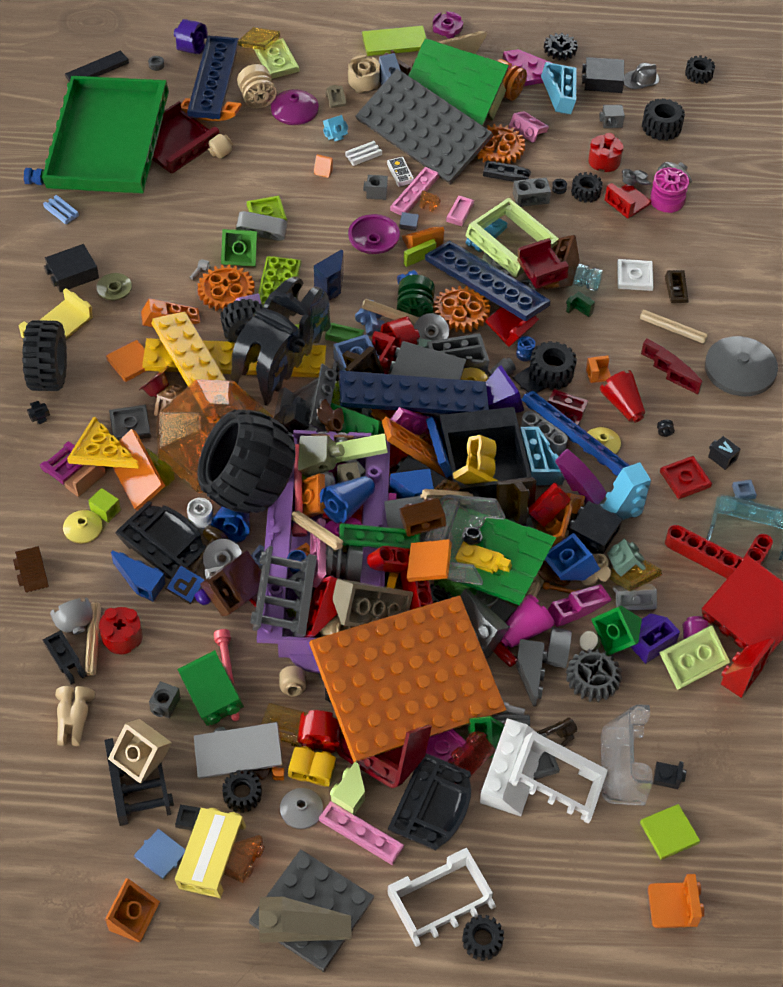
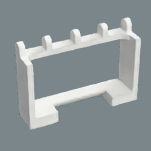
[508,731,608,823]
[388,848,496,947]

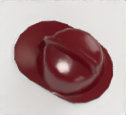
[139,365,169,398]

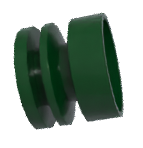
[397,275,435,317]

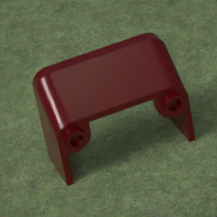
[336,724,432,788]

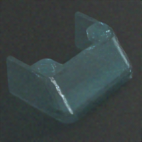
[706,494,783,561]

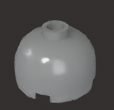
[50,598,93,635]

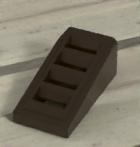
[665,270,689,303]

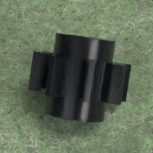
[27,401,50,424]

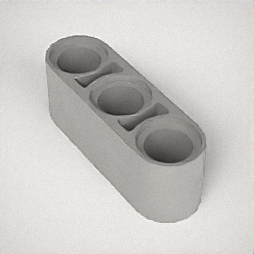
[236,211,288,241]
[521,411,568,456]

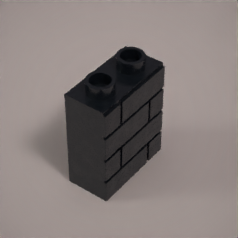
[439,407,531,511]

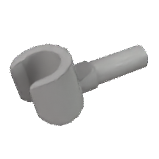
[190,259,210,280]

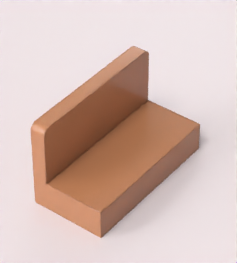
[64,465,106,497]

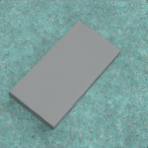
[194,722,283,779]

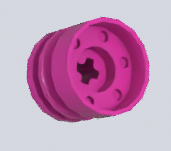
[650,167,689,213]

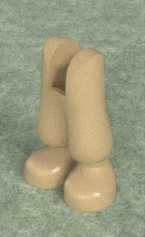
[55,686,95,746]

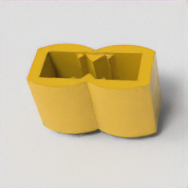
[466,435,496,478]
[288,746,336,787]

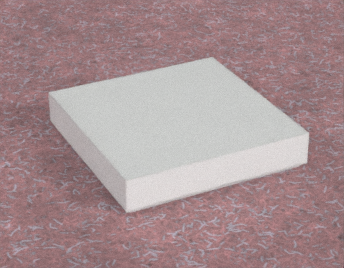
[617,259,653,291]

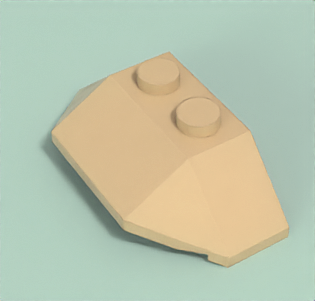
[438,31,487,54]

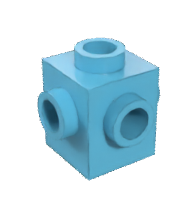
[323,115,348,142]

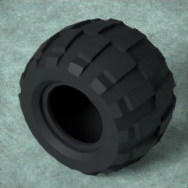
[197,409,296,513]

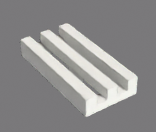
[345,141,382,166]

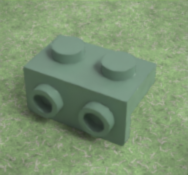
[607,538,646,576]

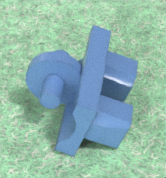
[355,300,385,336]

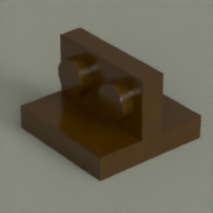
[342,346,384,374]
[495,477,536,526]

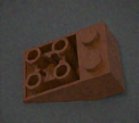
[200,550,261,617]

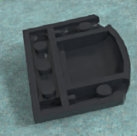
[116,501,206,579]
[388,753,472,851]

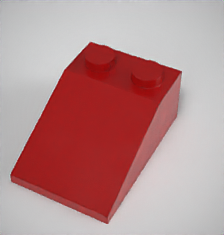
[304,576,338,637]
[721,637,776,698]

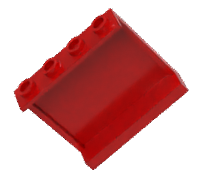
[701,556,783,663]

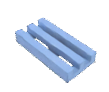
[43,195,79,224]

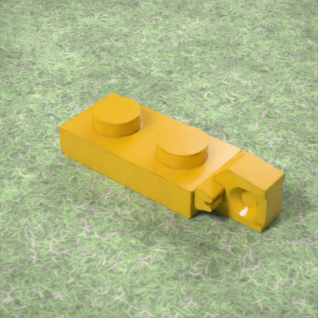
[455,541,512,573]

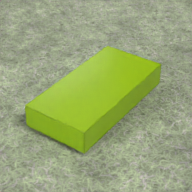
[403,239,436,267]

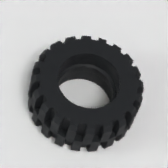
[22,320,67,391]

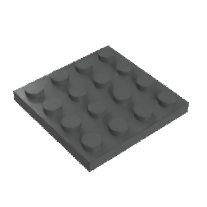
[249,849,374,972]

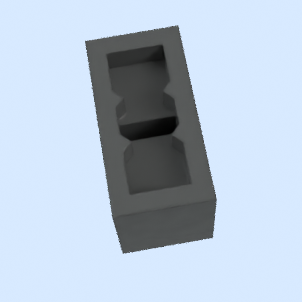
[513,177,551,207]

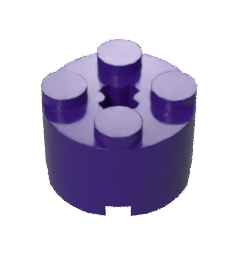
[174,19,208,54]

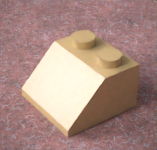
[108,719,172,783]

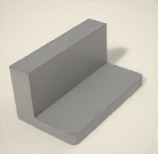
[613,584,657,610]

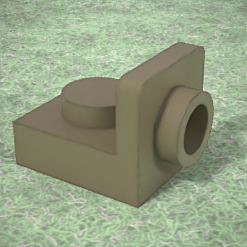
[325,85,346,108]

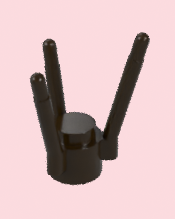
[537,717,578,757]

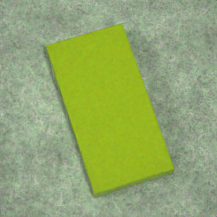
[362,26,426,56]

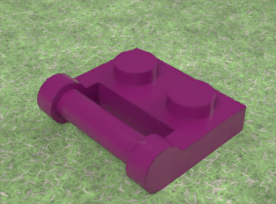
[40,441,84,485]

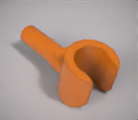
[272,766,284,781]

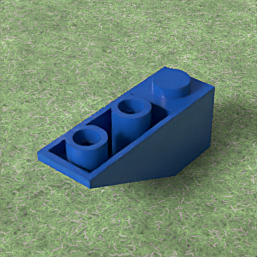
[111,550,166,602]

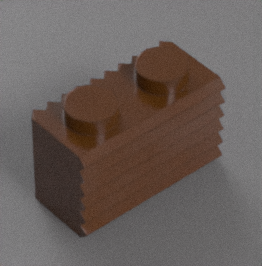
[399,498,446,537]
[13,546,49,593]

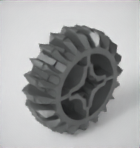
[566,648,622,702]

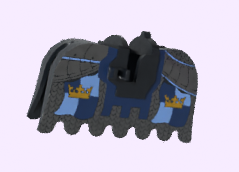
[231,277,331,406]

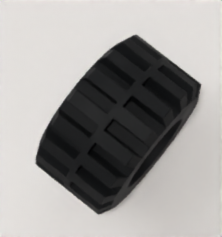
[642,98,685,141]
[220,299,263,343]
[529,341,577,390]

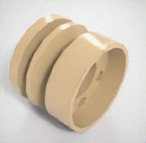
[237,64,277,108]

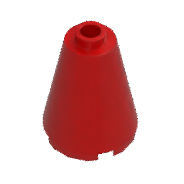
[600,370,645,423]

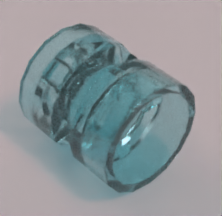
[573,263,603,291]

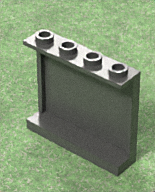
[389,341,466,425]
[274,364,337,433]

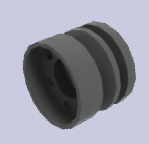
[324,545,363,582]

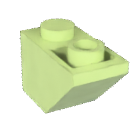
[330,762,365,815]

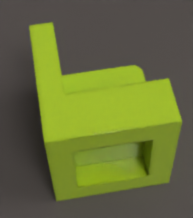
[88,488,121,523]

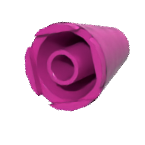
[500,594,555,648]

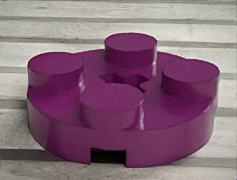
[432,11,463,39]

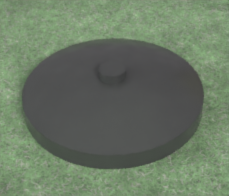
[705,336,778,397]

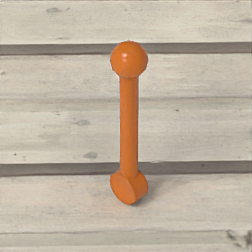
[543,582,581,593]

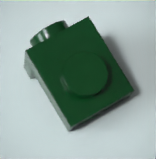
[566,291,595,317]

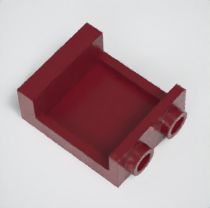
[517,238,569,289]

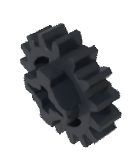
[544,33,578,61]

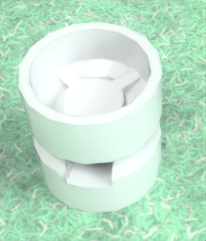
[187,498,214,534]

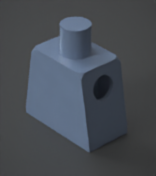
[379,53,401,85]

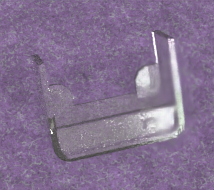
[424,494,505,585]

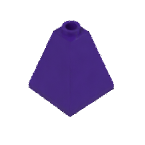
[486,365,524,413]

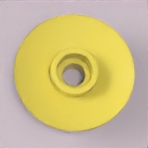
[587,427,621,454]
[63,510,103,544]

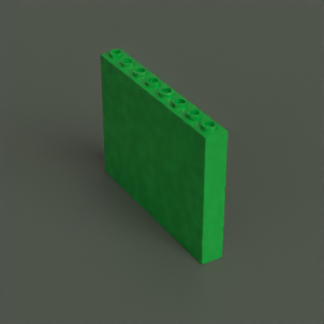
[41,76,169,194]

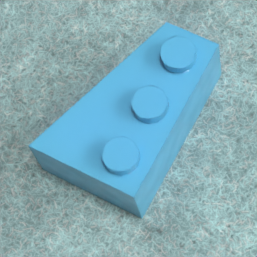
[541,62,577,114]
[520,427,565,486]
[600,463,651,520]

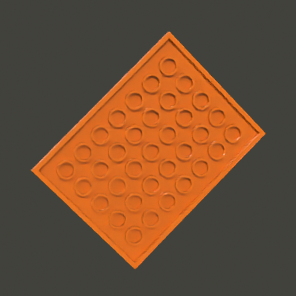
[309,596,506,762]

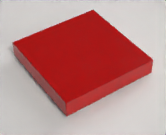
[660,456,712,500]

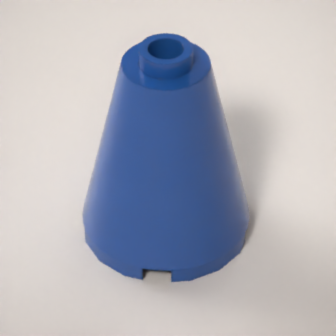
[320,476,375,523]
[211,506,250,543]

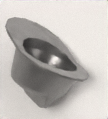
[624,63,659,89]

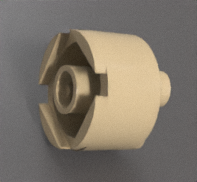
[348,55,380,93]

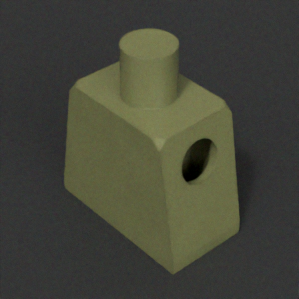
[298,436,345,478]

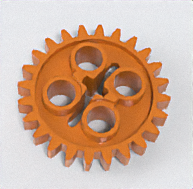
[477,124,525,164]
[197,264,255,312]
[433,286,490,333]

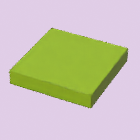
[246,196,287,221]
[640,804,700,860]

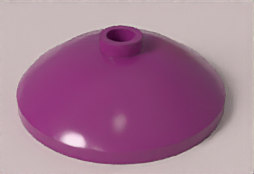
[271,89,319,125]
[348,214,400,254]

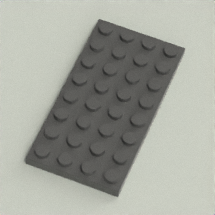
[355,69,493,185]

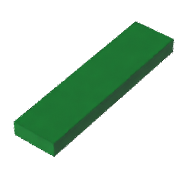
[339,523,420,549]

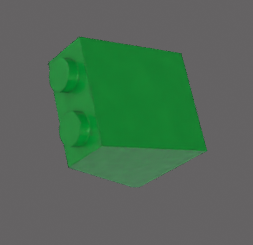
[177,650,244,726]

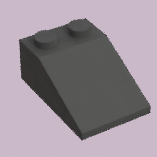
[460,588,510,659]

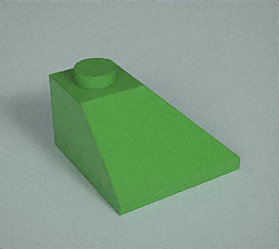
[221,229,257,266]

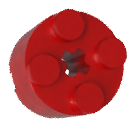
[588,133,624,172]
[380,316,420,348]
[99,607,143,655]
[297,710,340,753]

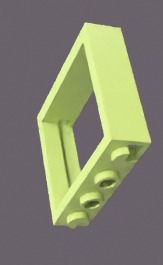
[465,198,559,278]

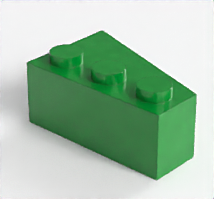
[330,403,386,436]

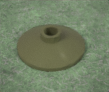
[96,273,132,301]

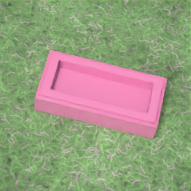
[446,196,474,226]

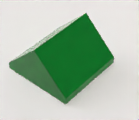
[591,606,642,656]

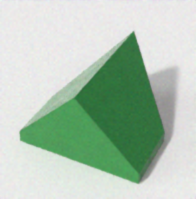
[468,716,505,760]

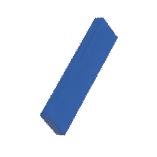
[426,417,452,477]

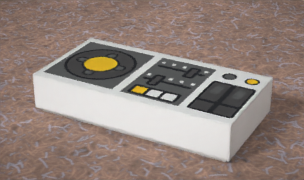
[387,157,414,187]

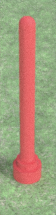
[291,444,308,537]
[214,629,240,721]

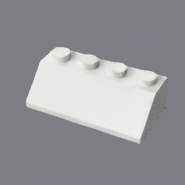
[480,718,542,816]

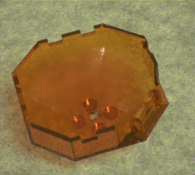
[157,379,273,493]

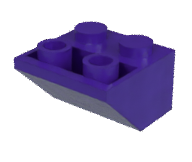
[631,613,680,664]

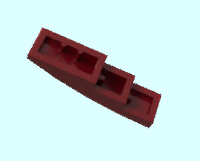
[641,338,703,395]

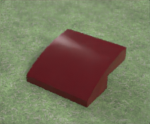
[548,389,589,426]

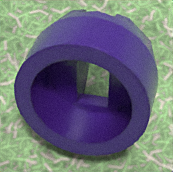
[194,589,211,605]

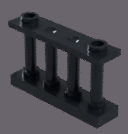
[104,729,174,826]

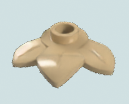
[582,553,611,586]

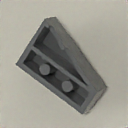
[427,333,489,374]

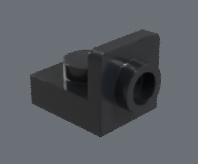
[653,761,687,789]

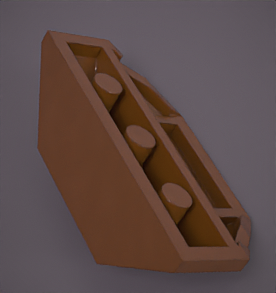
[541,235,580,289]

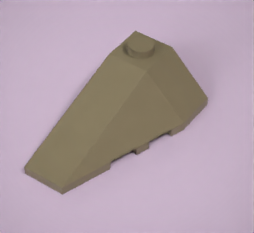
[333,579,413,627]
[259,896,352,943]

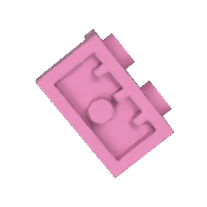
[509,111,549,143]

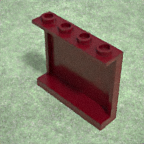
[152,101,220,174]

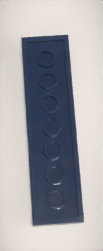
[187,35,239,119]
[425,240,551,321]
[339,371,489,414]

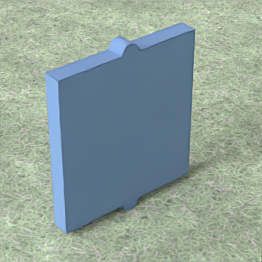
[134,829,185,879]

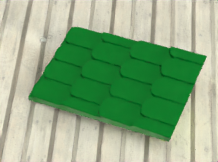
[408,39,509,126]
[432,502,557,605]

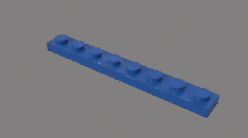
[521,391,630,476]

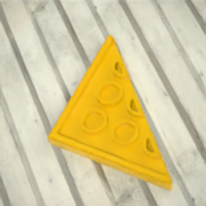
[67,417,139,469]

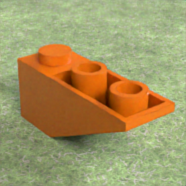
[141,298,200,328]

